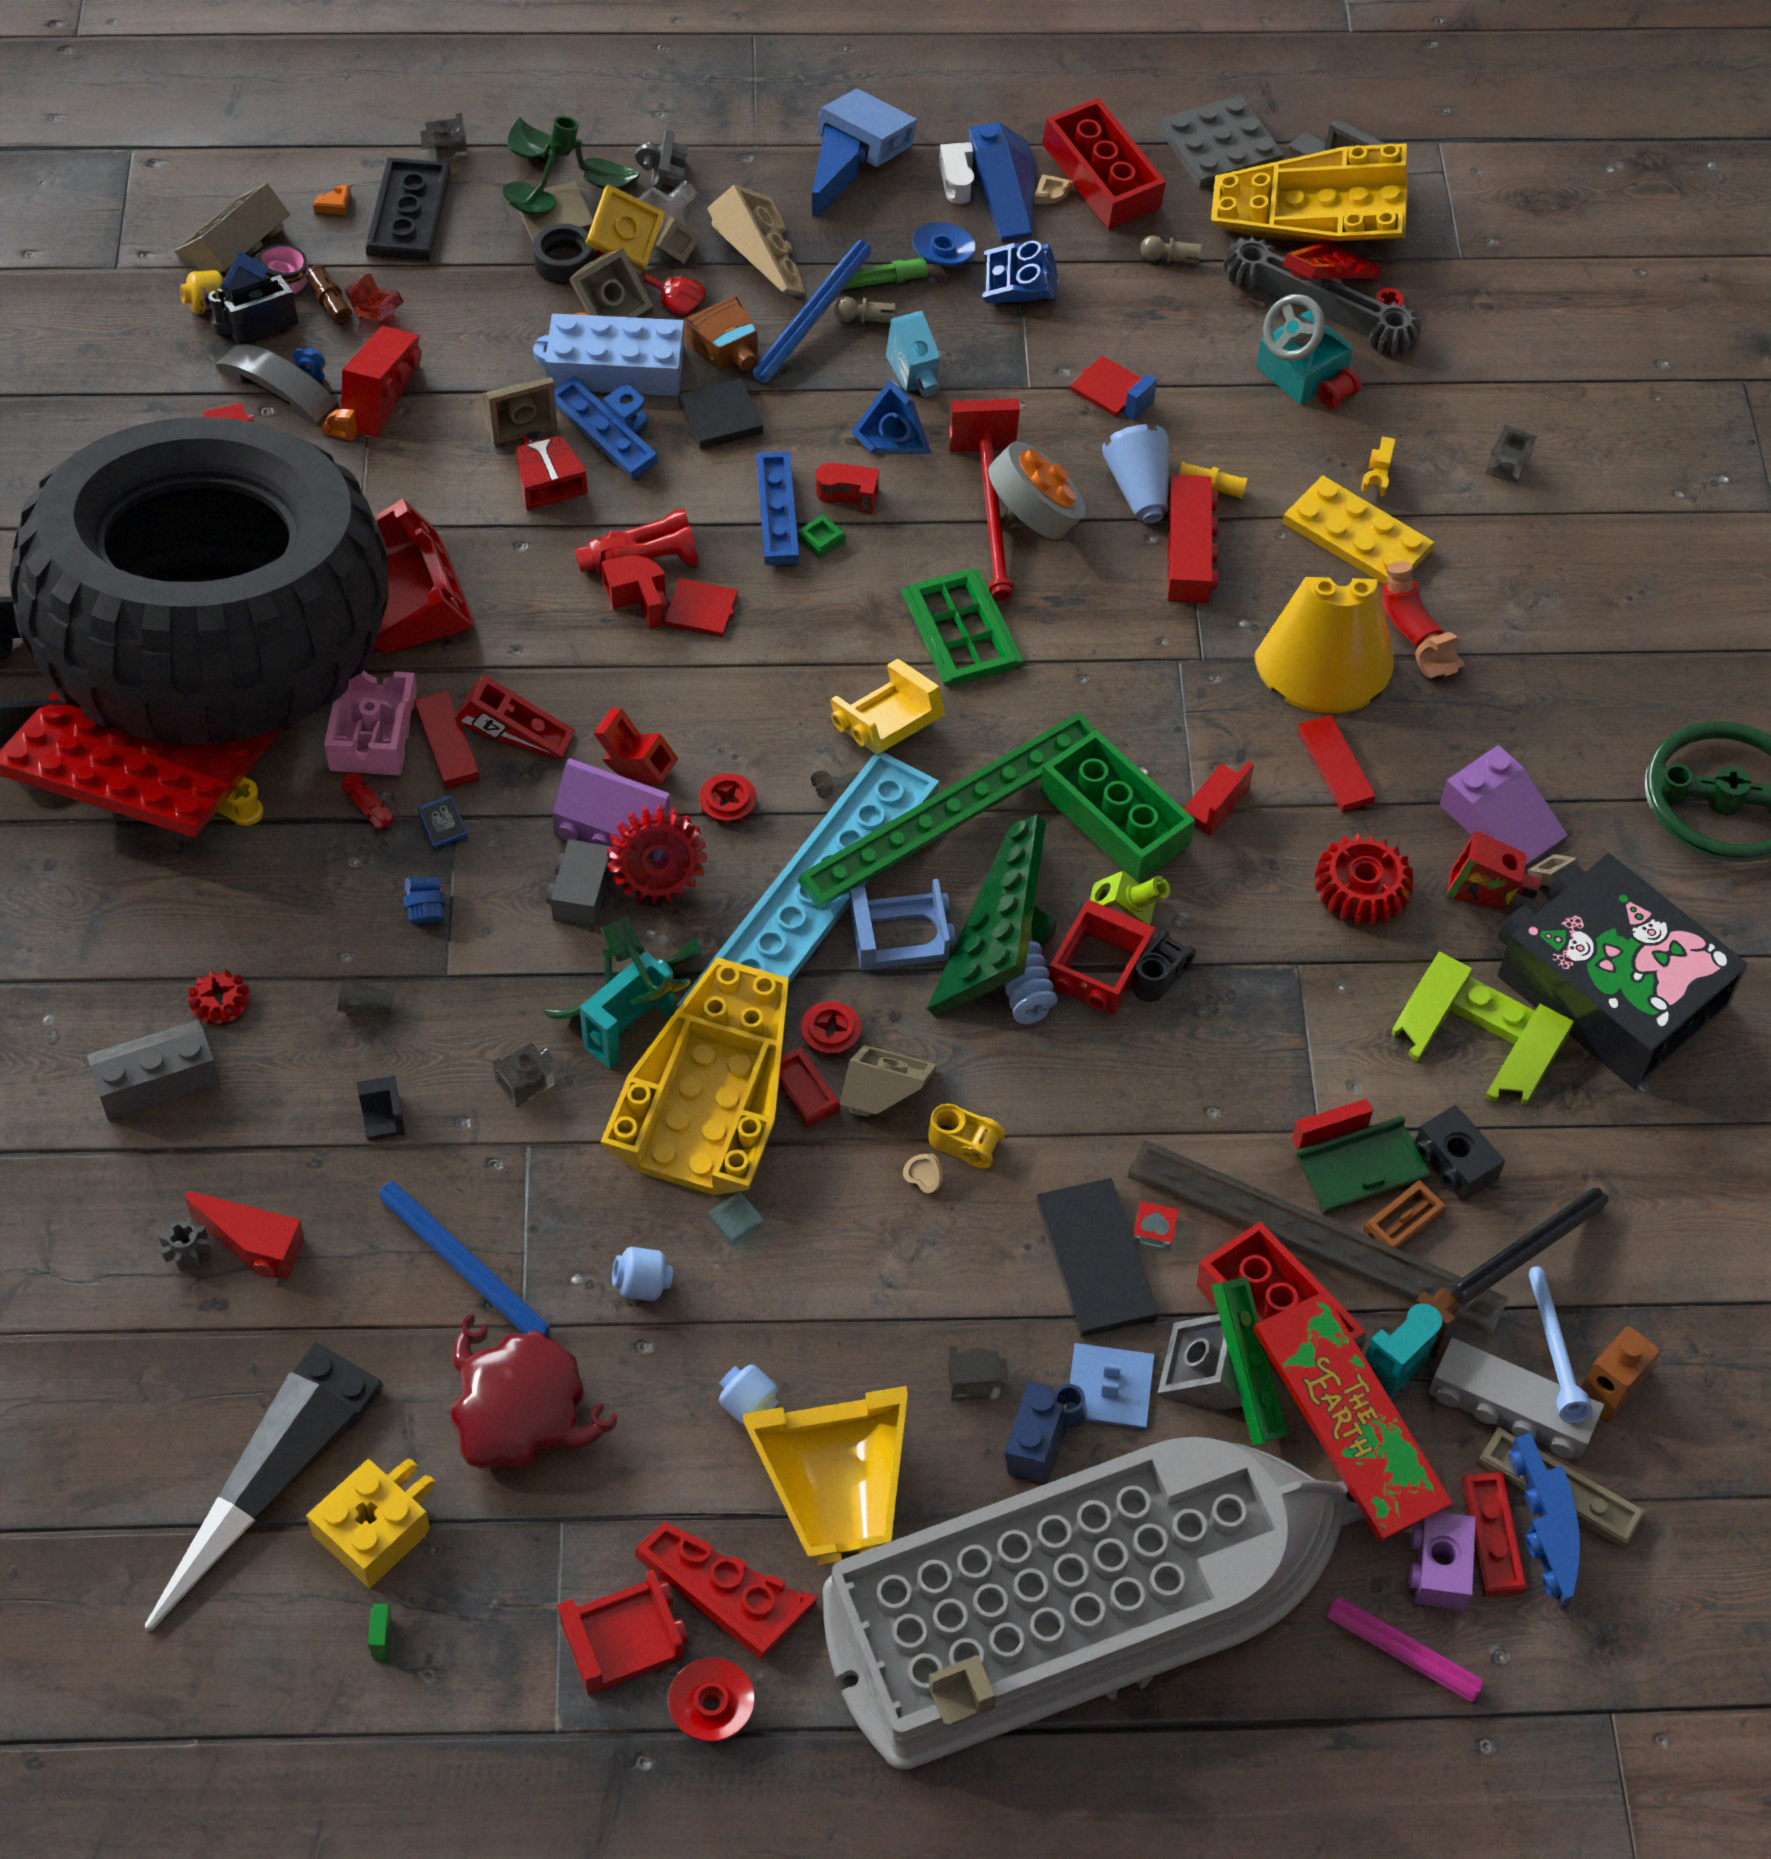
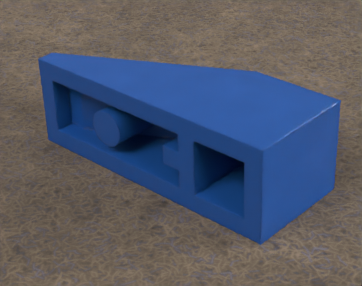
[812,126,868,216]

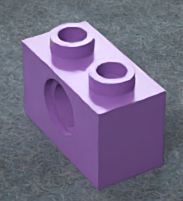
[1409,1512,1475,1611]

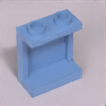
[817,88,917,167]

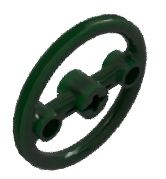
[1645,721,1771,862]

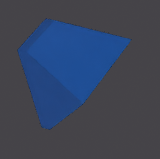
[851,380,932,454]

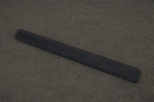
[1451,1187,1608,1304]

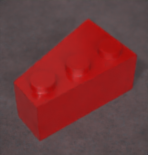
[341,326,422,438]

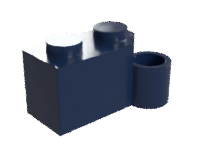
[1004,1381,1087,1484]

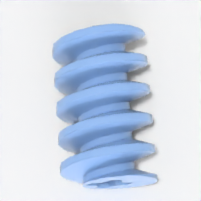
[1004,941,1058,1024]

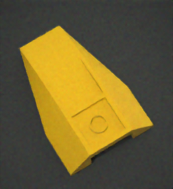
[1211,143,1408,242]
[601,957,789,1195]

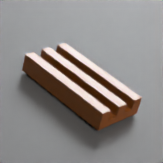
[1363,1180,1447,1257]

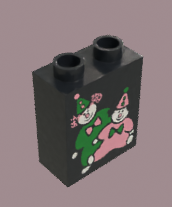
[1497,852,1748,1090]

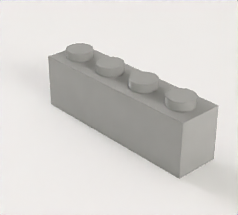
[1428,1337,1604,1462]

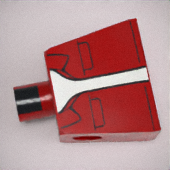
[516,431,588,510]

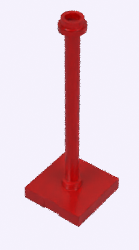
[948,398,1020,601]

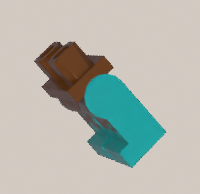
[1365,1287,1461,1400]

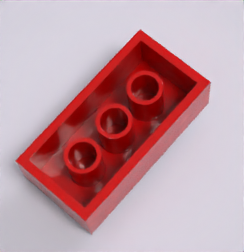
[1042,97,1166,229]
[1197,1221,1366,1377]

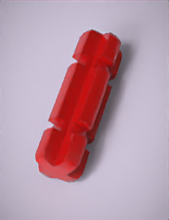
[341,773,394,831]

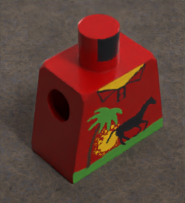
[1446,831,1541,909]

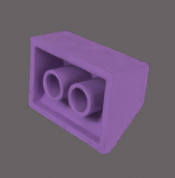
[552,758,671,861]

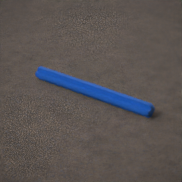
[752,240,871,384]
[379,1181,550,1338]

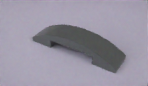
[216,344,339,426]

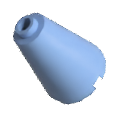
[1102,425,1169,523]

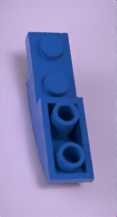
[1508,1433,1580,1608]

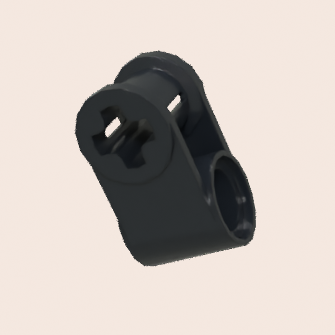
[1133,930,1196,1002]

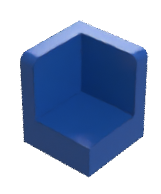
[221,251,269,293]

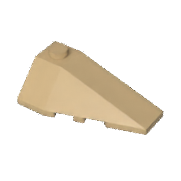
[707,185,806,297]

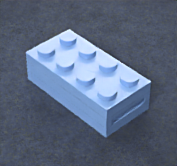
[533,314,685,396]

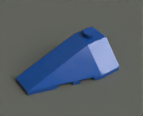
[968,122,1036,242]

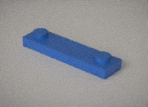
[756,451,799,565]

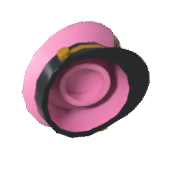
[254,244,309,294]

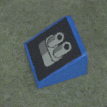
[418,795,468,849]

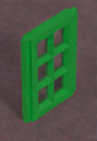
[901,568,1023,687]

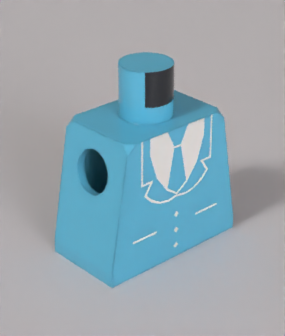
[886,310,940,397]

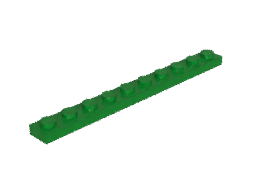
[797,711,1095,909]

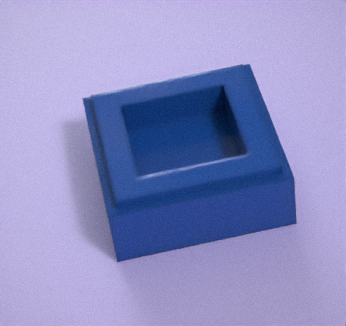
[1125,375,1157,421]

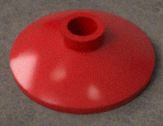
[668,1657,755,1742]

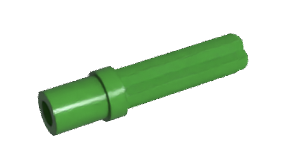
[843,258,928,289]

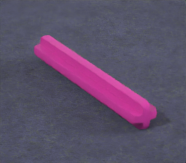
[1327,1597,1484,1702]

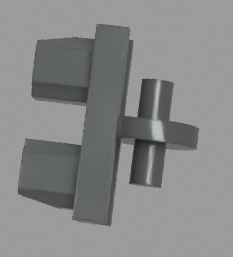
[635,129,689,193]

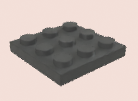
[1158,95,1284,189]

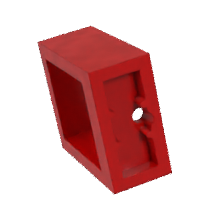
[1048,899,1155,1015]

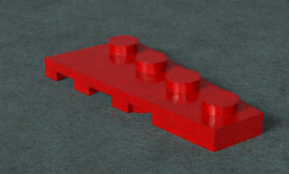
[1282,242,1383,281]

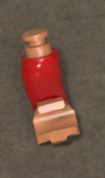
[1382,561,1465,678]

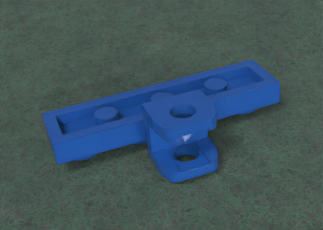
[555,377,659,480]

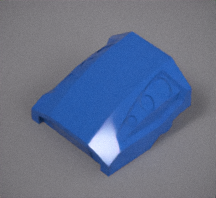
[983,241,1057,304]

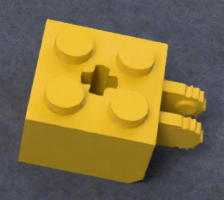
[306,1458,436,1589]

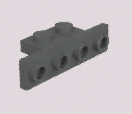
[1288,119,1409,186]

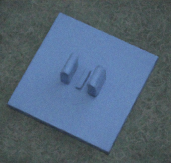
[1066,1343,1154,1429]

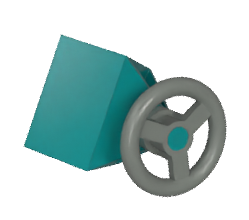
[1256,294,1353,405]

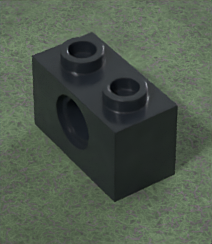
[1414,1104,1505,1202]

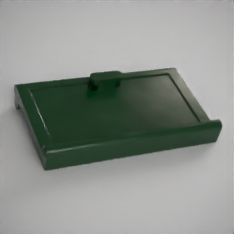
[1295,1116,1431,1213]

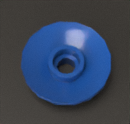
[912,222,975,266]

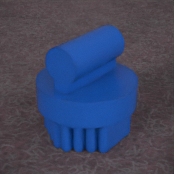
[403,878,446,925]

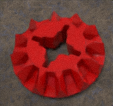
[699,773,757,825]
[188,969,250,1024]
[801,1001,861,1057]

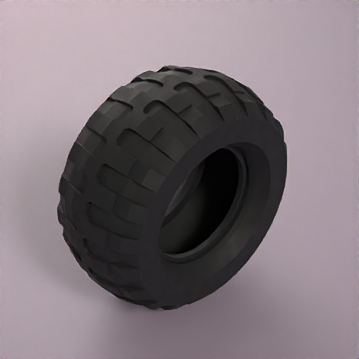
[9,417,389,744]

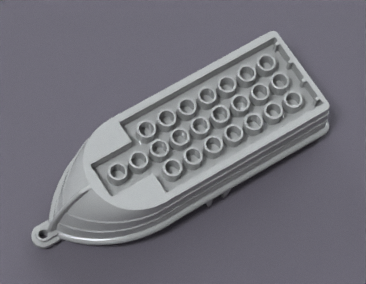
[822,1437,1365,1770]

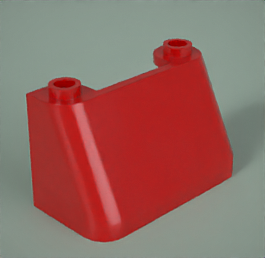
[373,498,475,654]

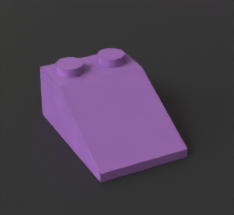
[1439,745,1568,868]

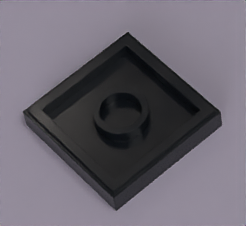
[679,378,763,449]

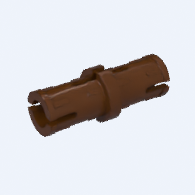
[306,265,353,324]

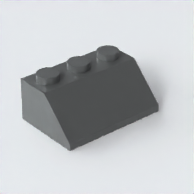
[87,1019,220,1120]

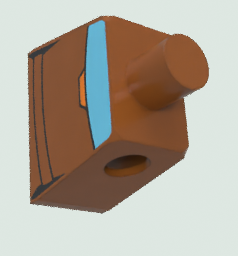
[684,295,758,371]

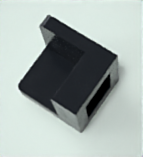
[357,1075,405,1140]

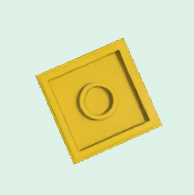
[585,184,666,272]

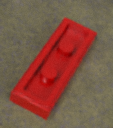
[414,691,480,789]
[1297,715,1376,813]
[1461,1472,1527,1597]

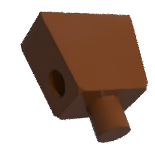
[1580,1326,1660,1422]

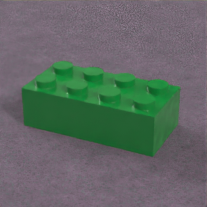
[1040,729,1195,882]

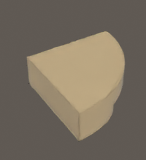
[1034,174,1073,204]

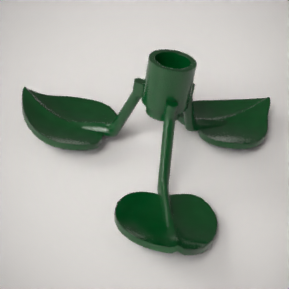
[502,116,640,215]
[543,917,702,1019]

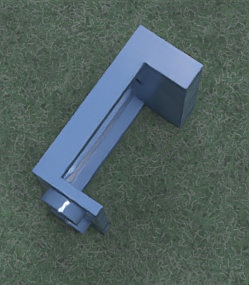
[850,879,956,971]

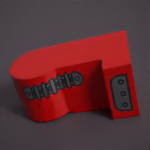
[815,463,879,514]

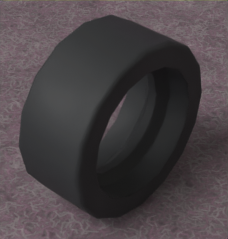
[533,223,595,284]

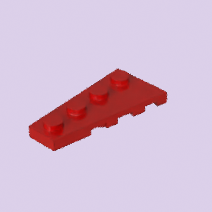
[635,1521,818,1661]

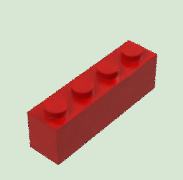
[1167,474,1218,603]

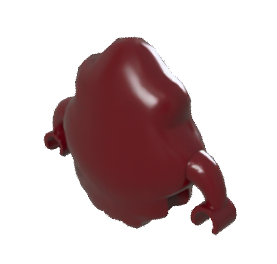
[450,1315,617,1469]

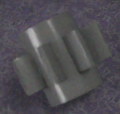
[159,1218,211,1270]

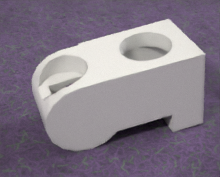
[939,142,974,204]

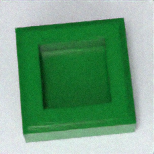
[797,514,845,559]
[368,1604,393,1661]

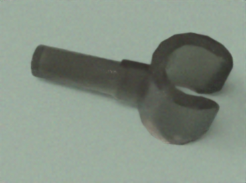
[811,771,860,799]

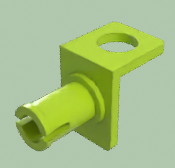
[1089,871,1170,925]

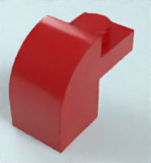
[601,555,667,628]
[593,708,678,785]

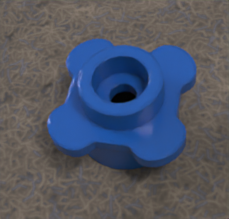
[292,348,325,382]

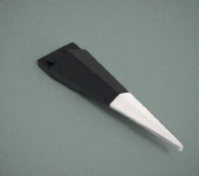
[145,1342,384,1632]

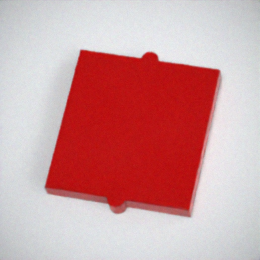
[1070,355,1142,417]
[664,578,738,637]

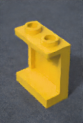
[830,659,945,755]

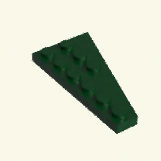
[927,814,1046,1017]

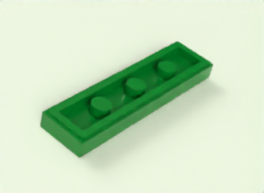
[1211,1276,1288,1445]

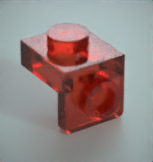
[345,273,404,321]

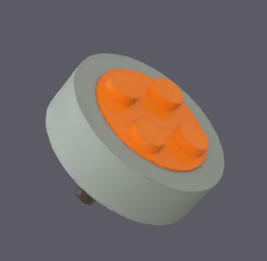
[988,441,1085,539]

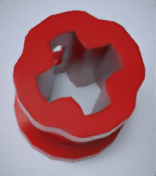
[1317,367,1361,409]

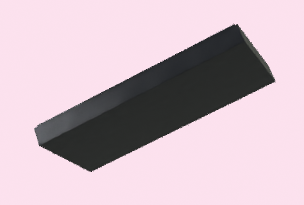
[365,157,451,260]
[1036,1178,1158,1337]

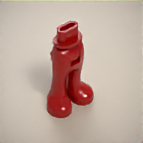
[574,508,699,574]

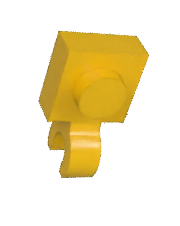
[1361,436,1395,496]

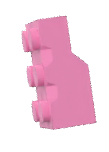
[324,670,417,776]

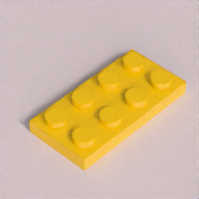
[1282,475,1434,584]

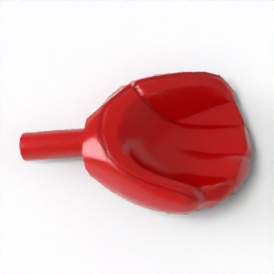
[643,274,706,317]

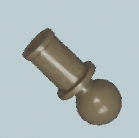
[1140,236,1202,265]
[834,296,896,324]

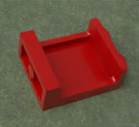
[557,1570,689,1696]

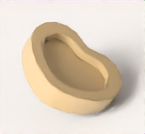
[903,1153,943,1193]

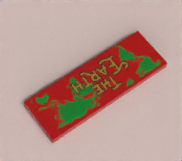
[1253,1291,1453,1543]

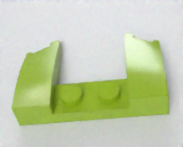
[1391,951,1574,1105]

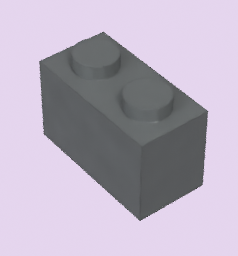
[546,839,613,927]

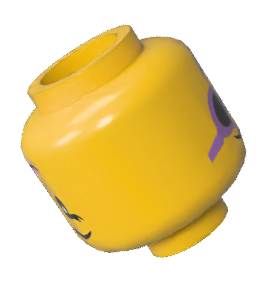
[180,270,231,315]

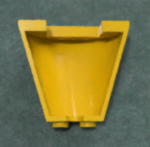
[1254,577,1394,714]
[742,1386,908,1566]

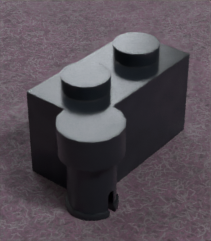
[208,275,299,345]

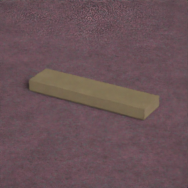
[1477,1427,1645,1549]

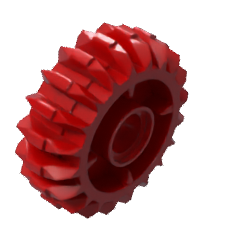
[607,805,707,905]
[1314,833,1414,927]

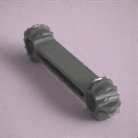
[1223,236,1422,357]

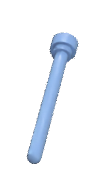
[1529,1266,1592,1423]

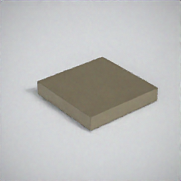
[518,181,593,243]

